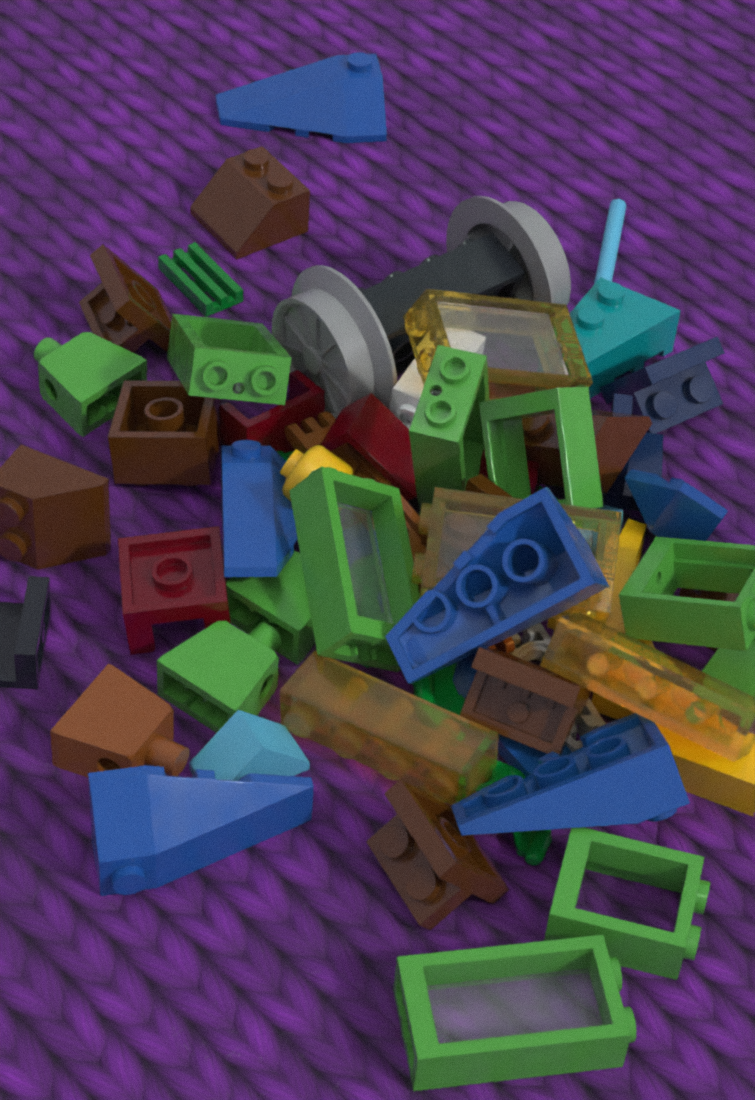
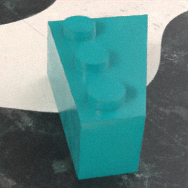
[532,277,681,398]

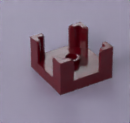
[118,526,231,655]

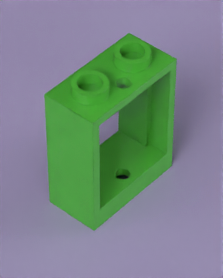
[479,387,603,521]
[619,537,755,651]
[544,827,710,980]

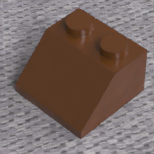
[190,146,310,260]
[522,410,652,493]
[0,444,111,570]

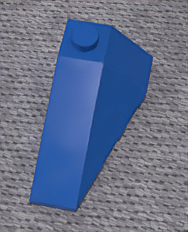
[215,52,387,143]
[221,440,298,577]
[385,487,610,684]
[451,709,690,836]
[88,765,314,896]

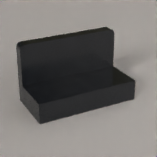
[0,576,52,690]

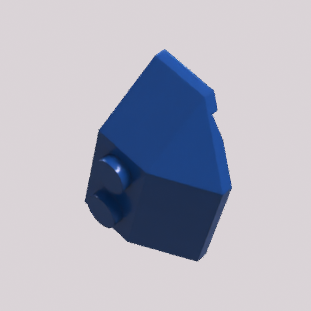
[625,469,728,541]

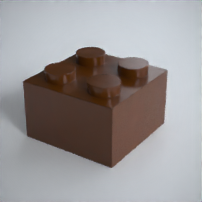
[108,380,221,486]

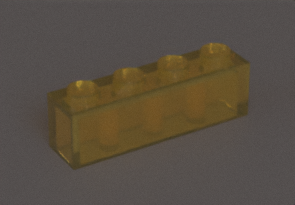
[540,612,755,762]
[280,650,499,805]

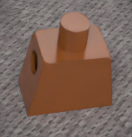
[50,664,190,777]

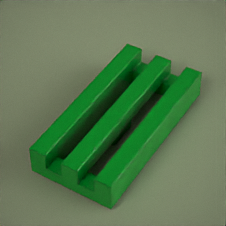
[158,242,243,317]

